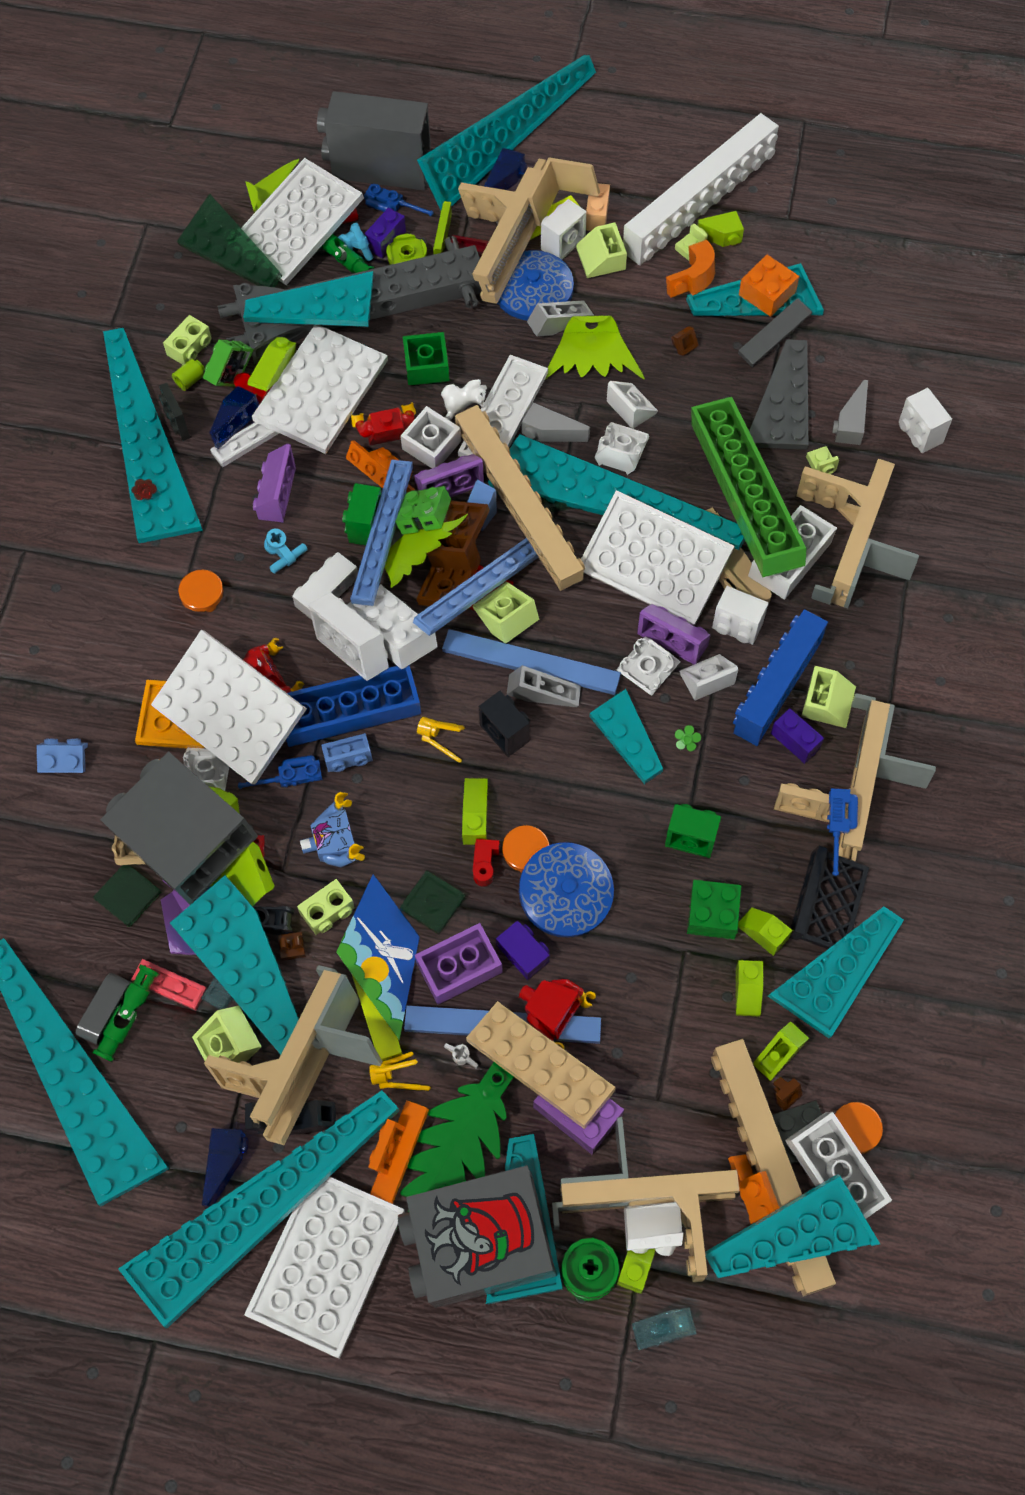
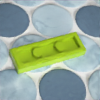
[433,201,452,255]

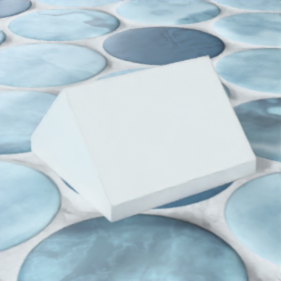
[607,381,658,429]
[679,654,738,701]

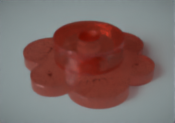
[131,479,157,500]

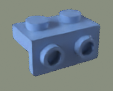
[321,733,373,772]
[37,738,88,773]

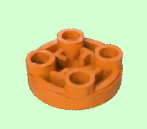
[178,570,224,612]
[502,825,549,873]
[835,1102,883,1154]

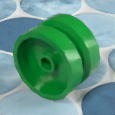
[561,1238,619,1301]

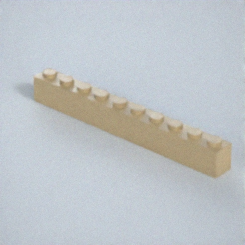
[455,405,585,591]
[711,1039,836,1297]

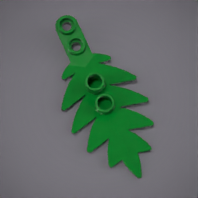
[400,1062,514,1212]

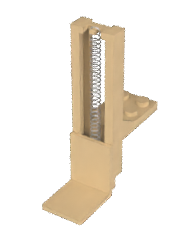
[458,158,600,304]

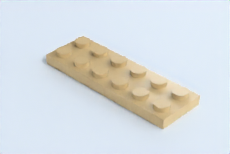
[466,1001,615,1129]

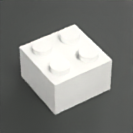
[541,199,587,260]
[899,388,952,453]
[401,406,461,468]
[712,586,768,645]

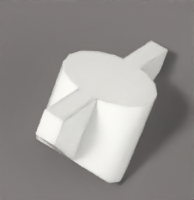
[444,1043,478,1069]

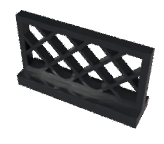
[789,845,869,949]

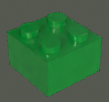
[403,332,450,386]
[342,483,381,546]
[665,804,721,858]
[687,880,741,940]

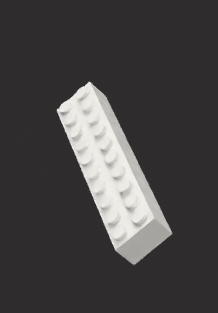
[623,113,779,265]

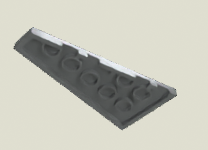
[749,339,808,450]

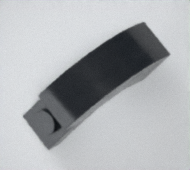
[245,1100,336,1135]

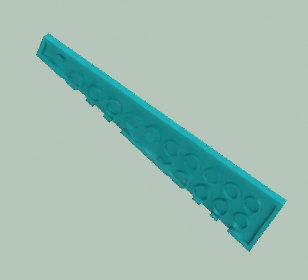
[417,55,596,210]
[103,328,203,543]
[488,434,745,550]
[0,938,169,1207]
[118,1090,400,1328]

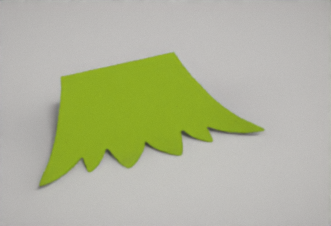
[245,159,299,213]
[545,316,645,379]
[384,514,468,588]
[209,842,274,906]

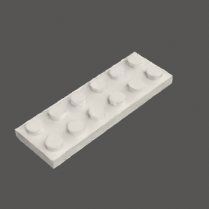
[458,355,548,457]

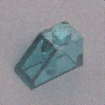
[632,1307,697,1350]

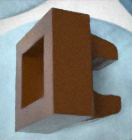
[671,326,699,356]
[278,932,306,961]
[773,1077,803,1111]

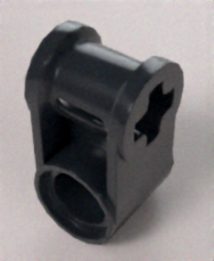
[253,906,295,935]

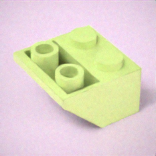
[576,222,627,278]
[801,666,856,728]

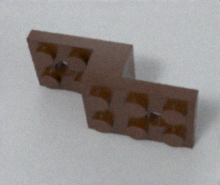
[416,501,490,606]

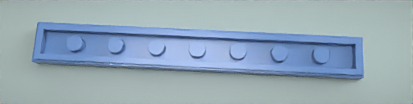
[350,460,413,606]
[413,538,538,636]
[442,629,621,695]
[404,1006,601,1044]

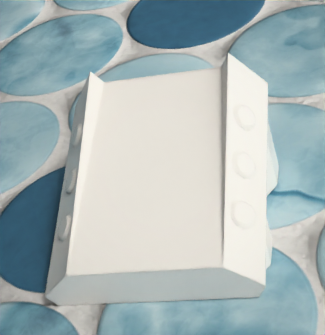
[595,422,649,475]
[616,637,680,696]
[183,747,229,791]
[624,1202,683,1256]

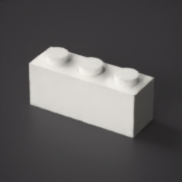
[292,552,358,620]

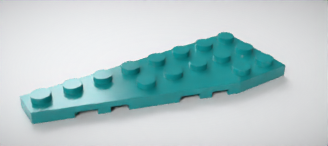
[170,875,299,1055]

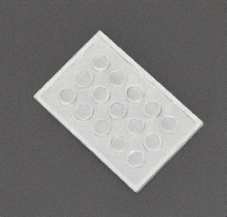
[227,158,364,285]
[252,325,388,454]
[581,490,735,626]
[151,630,307,784]
[244,1177,405,1359]

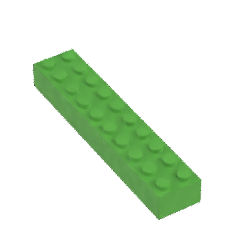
[691,397,806,578]

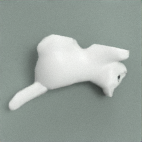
[441,380,487,421]

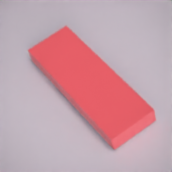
[131,959,207,1011]

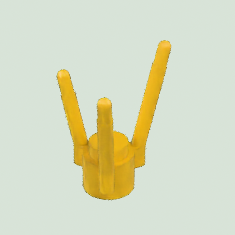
[417,717,465,763]
[369,1052,430,1091]

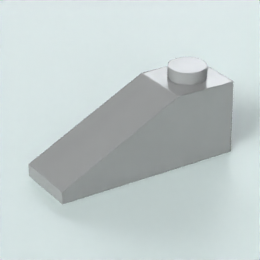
[527,301,594,336]
[832,380,868,445]
[522,403,590,442]
[507,665,581,707]

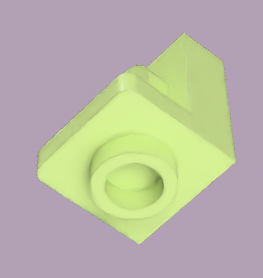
[675,224,708,261]
[806,446,839,474]

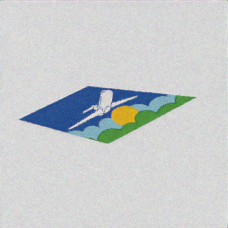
[336,874,419,1040]

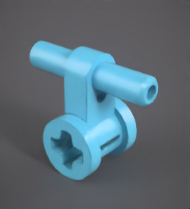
[338,223,373,261]
[264,529,308,573]

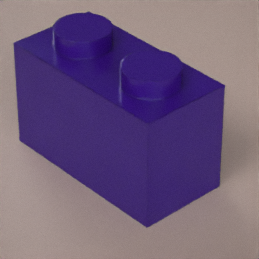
[364,207,406,259]
[771,708,824,764]
[496,920,550,980]

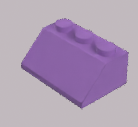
[253,444,296,522]
[414,454,484,497]
[637,604,710,664]

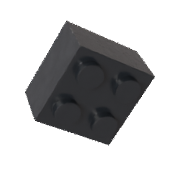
[478,691,530,757]

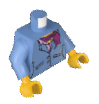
[300,792,365,868]

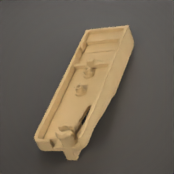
[705,507,772,603]

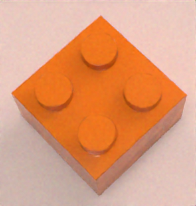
[739,254,799,317]

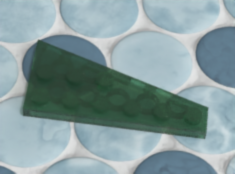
[177,194,282,287]

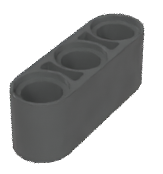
[76,972,133,1045]

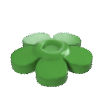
[675,725,701,751]

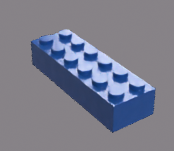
[733,609,828,746]
[286,665,421,747]

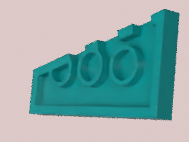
[589,689,663,784]

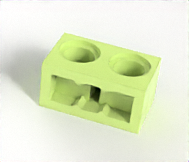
[163,315,212,365]
[297,879,355,935]

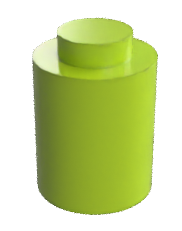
[172,359,205,391]

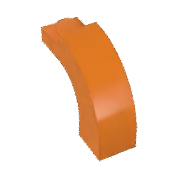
[666,240,715,298]

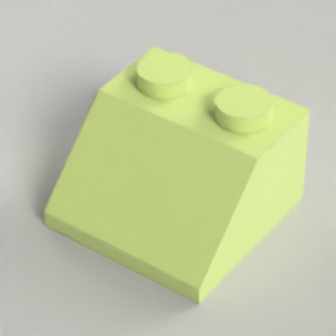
[473,582,539,644]
[192,1006,262,1063]

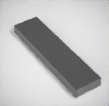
[738,298,812,367]

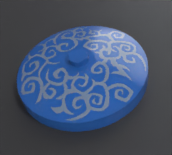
[497,250,574,321]
[519,842,614,938]

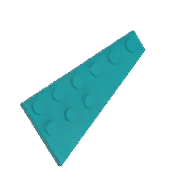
[686,263,824,316]
[243,271,374,327]
[768,906,904,1038]
[486,1134,563,1305]
[705,1174,880,1278]

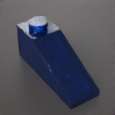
[484,148,527,190]
[209,386,259,449]
[202,1128,248,1209]

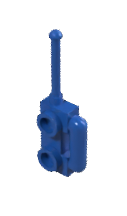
[364,184,434,216]
[238,755,322,789]
[827,788,858,876]

